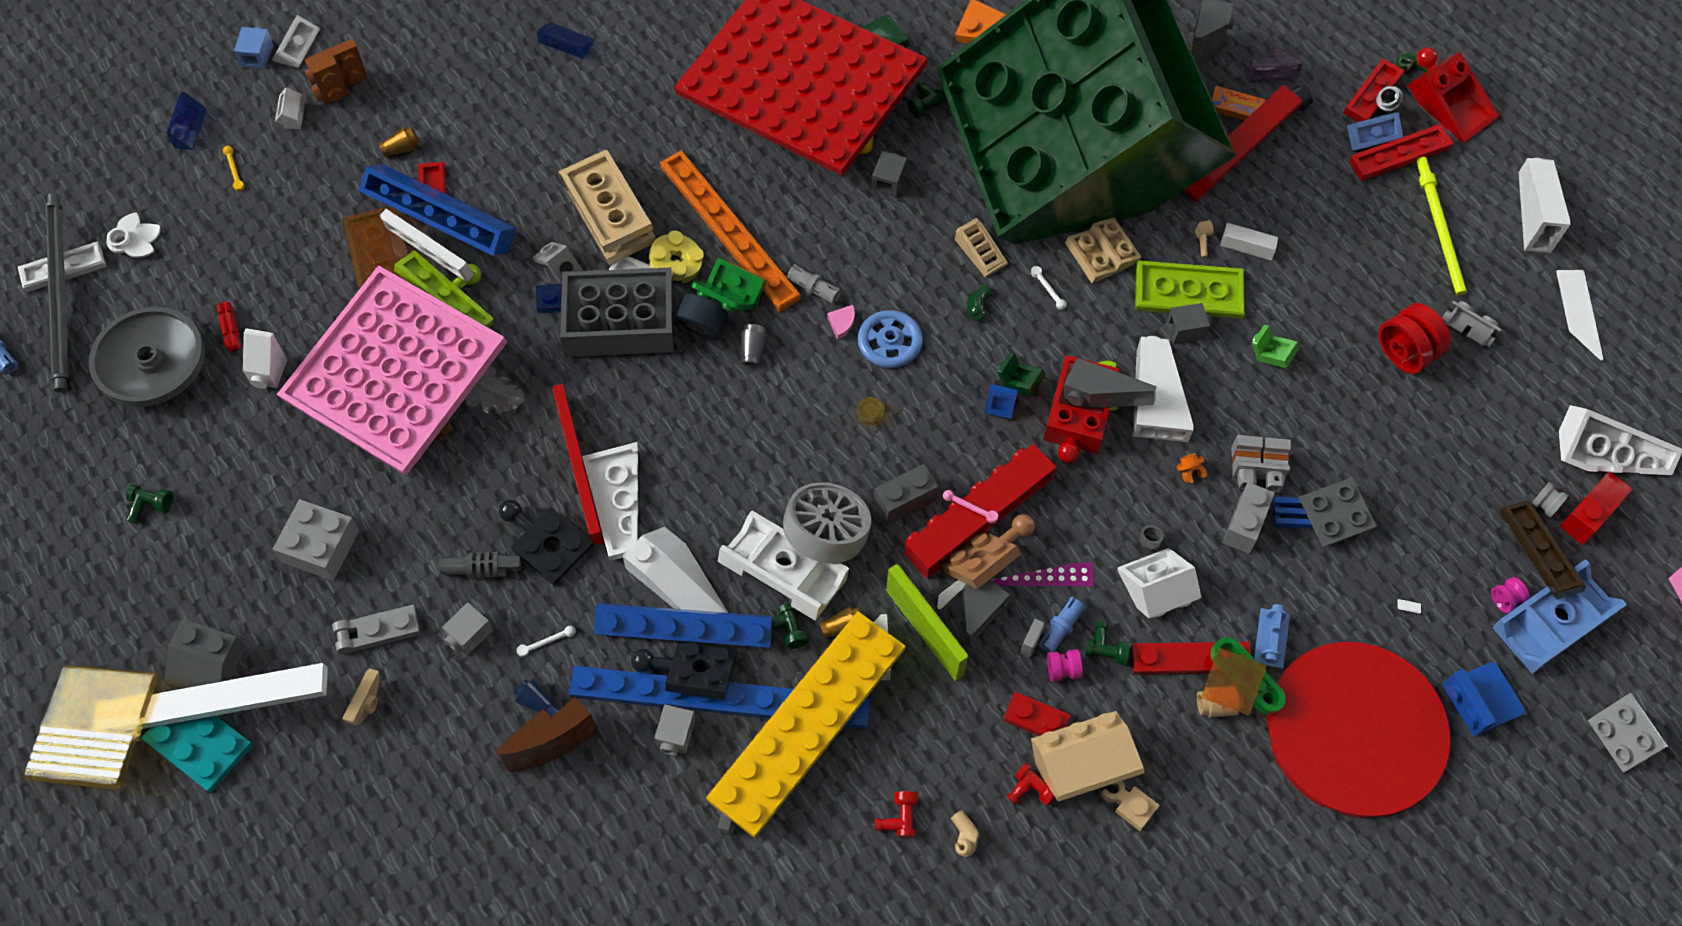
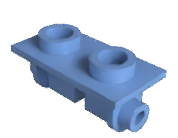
[1254,604,1290,669]

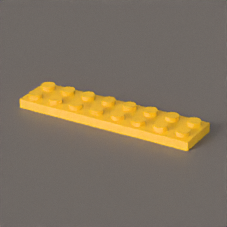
[706,611,905,838]

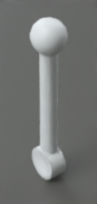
[1031,266,1067,310]
[517,626,576,657]

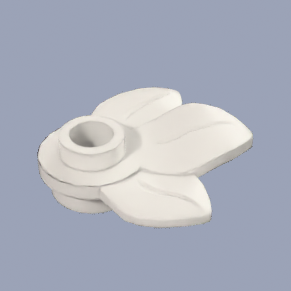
[106,213,161,258]

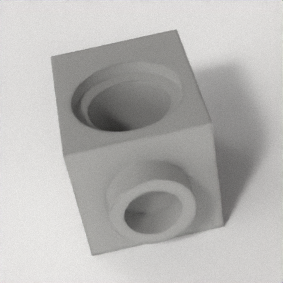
[442,602,493,655]
[654,704,695,756]

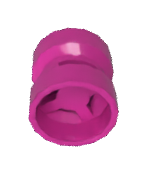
[1047,649,1082,682]

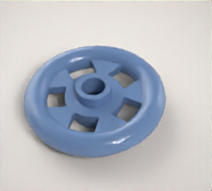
[858,310,923,368]

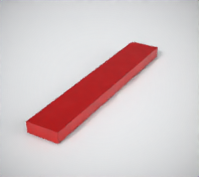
[1183,85,1303,202]
[552,384,604,545]

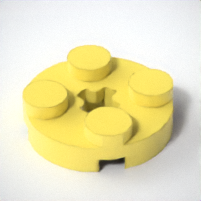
[649,231,704,283]

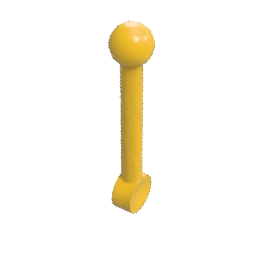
[223,146,244,191]

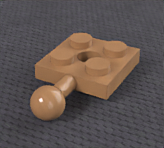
[941,514,1035,589]

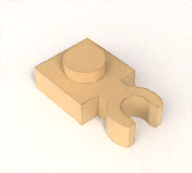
[1101,781,1159,831]

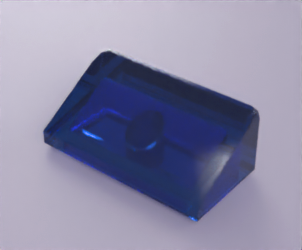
[536,22,594,59]
[166,91,207,150]

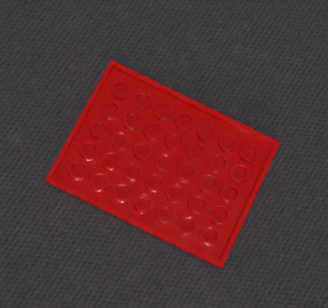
[674,0,928,176]

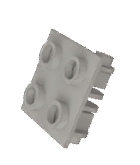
[1588,693,1668,773]

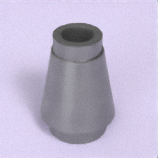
[1377,86,1403,115]
[740,324,767,367]

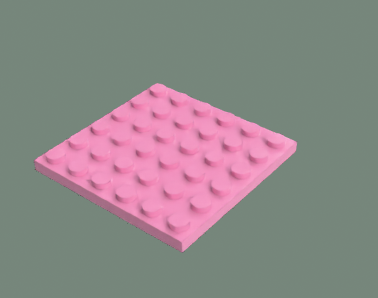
[277,265,507,476]

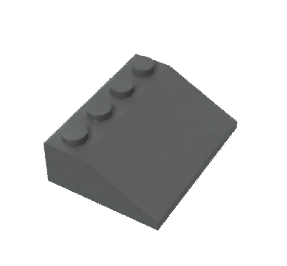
[560,267,674,357]

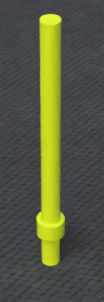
[1416,157,1467,296]

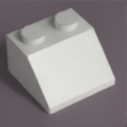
[1117,548,1201,618]

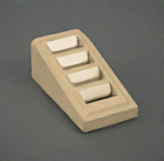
[955,218,1008,278]

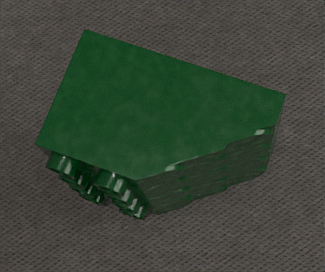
[936,0,1237,244]

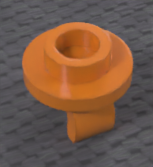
[1176,453,1207,483]

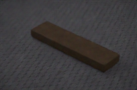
[1501,500,1586,600]

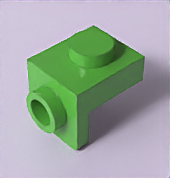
[1252,325,1299,369]

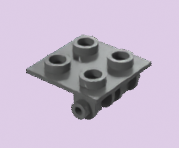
[1299,477,1377,548]

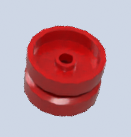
[1378,303,1451,374]

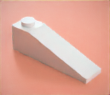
[1559,405,1682,475]
[623,527,728,613]

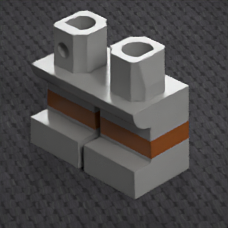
[1232,435,1291,493]

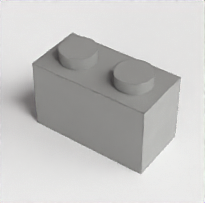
[1222,482,1275,553]

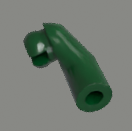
[967,284,993,321]

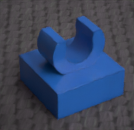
[984,384,1018,419]

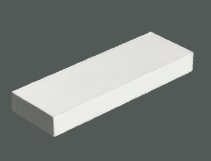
[18,241,107,293]

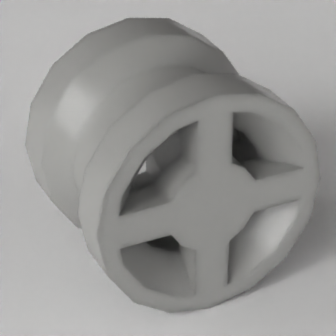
[1531,482,1569,518]

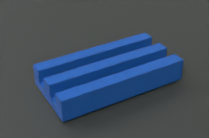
[1272,497,1313,529]

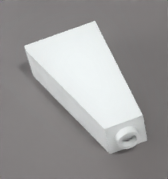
[1519,158,1570,253]
[1133,336,1193,442]

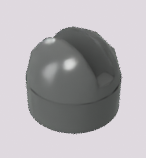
[1139,525,1164,551]

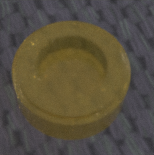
[857,397,885,426]

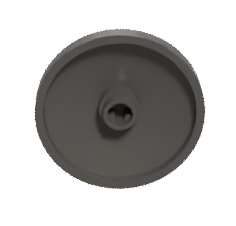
[89,307,205,407]

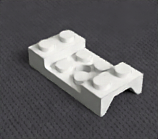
[718,511,849,621]

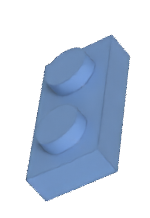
[1347,112,1403,150]

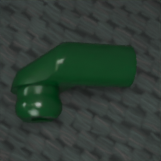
[1395,52,1428,72]

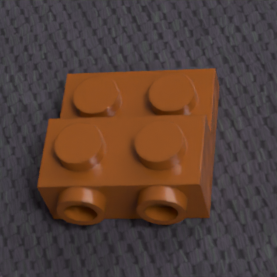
[304,39,368,105]

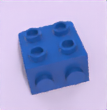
[1442,662,1525,737]

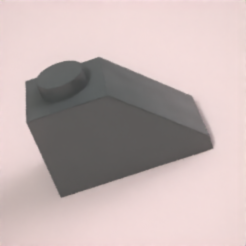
[962,579,1010,645]

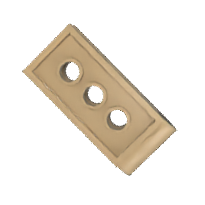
[558,150,656,265]

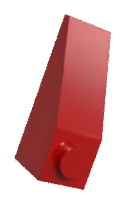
[1559,472,1633,545]

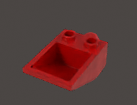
[1407,47,1499,143]
[1043,355,1120,463]

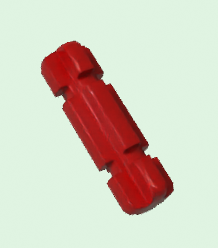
[216,301,241,352]

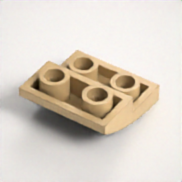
[1065,218,1141,283]

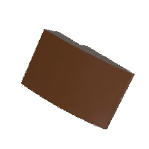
[495,697,598,772]

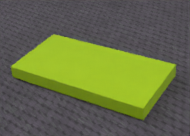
[1135,260,1244,319]
[886,564,968,682]

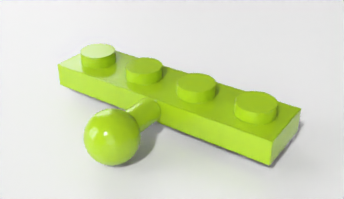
[394,250,494,328]

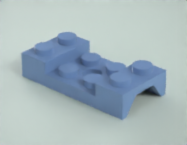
[1492,559,1627,674]

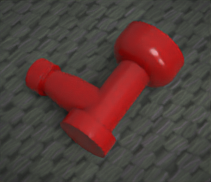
[1007,763,1055,806]
[875,791,919,838]

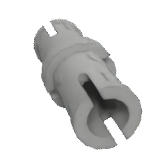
[787,264,841,305]

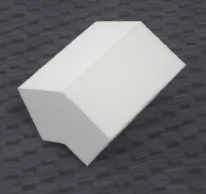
[275,88,305,129]

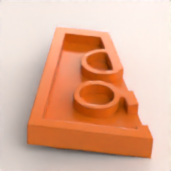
[955,0,1006,43]

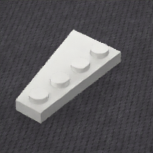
[582,442,638,561]

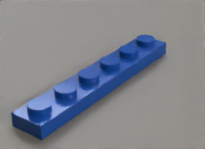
[594,603,773,648]

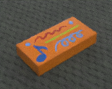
[1212,86,1265,121]

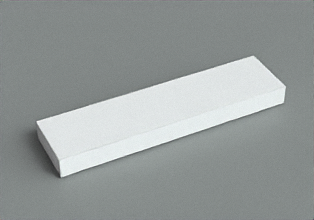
[380,209,474,282]

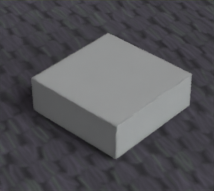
[1020,619,1045,657]

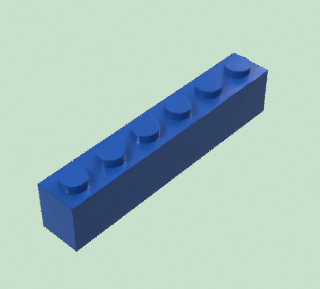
[359,164,516,256]

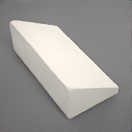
[272,15,320,68]
[1220,223,1278,260]

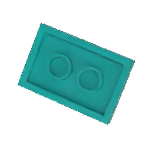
[141,715,253,793]

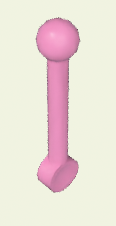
[943,490,998,523]

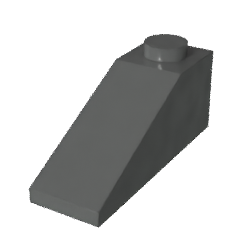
[1064,358,1157,408]

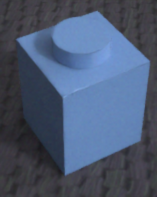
[234,27,273,69]

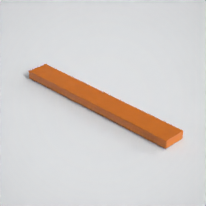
[660,150,801,312]

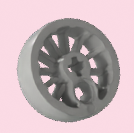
[783,482,871,563]

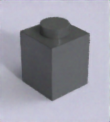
[871,151,907,197]
[1166,303,1212,344]

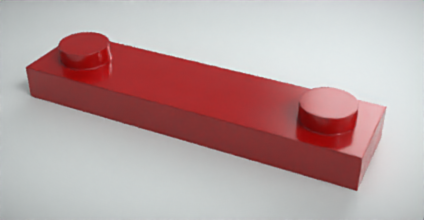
[1348,124,1454,181]
[1131,642,1251,675]

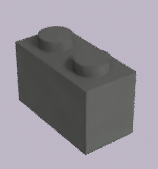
[873,464,938,525]

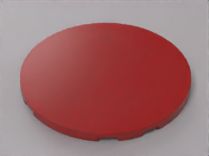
[1267,642,1450,819]

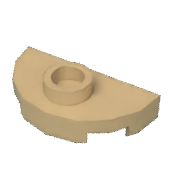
[343,669,379,726]

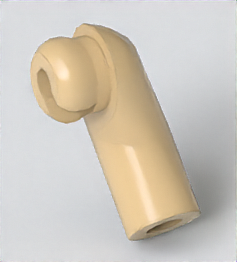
[951,810,979,857]

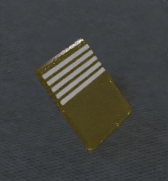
[24,665,158,790]

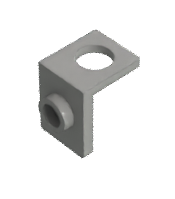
[532,242,583,286]

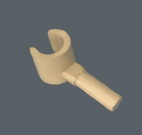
[1195,220,1213,258]

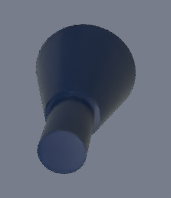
[514,678,559,717]

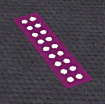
[991,562,1094,587]

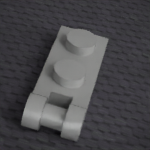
[332,604,421,654]

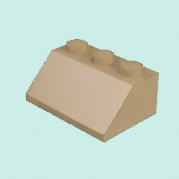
[1031,711,1144,802]

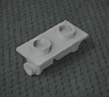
[1442,300,1501,347]

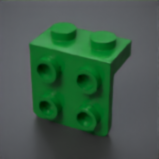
[691,257,767,312]

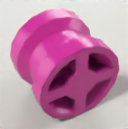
[1491,577,1530,613]

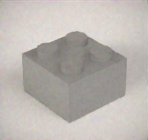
[272,499,359,581]

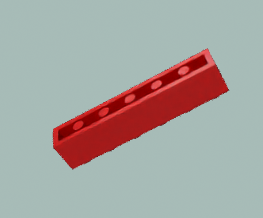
[904,444,1056,579]

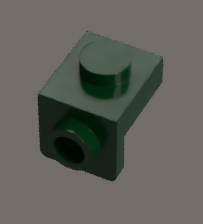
[997,352,1046,396]

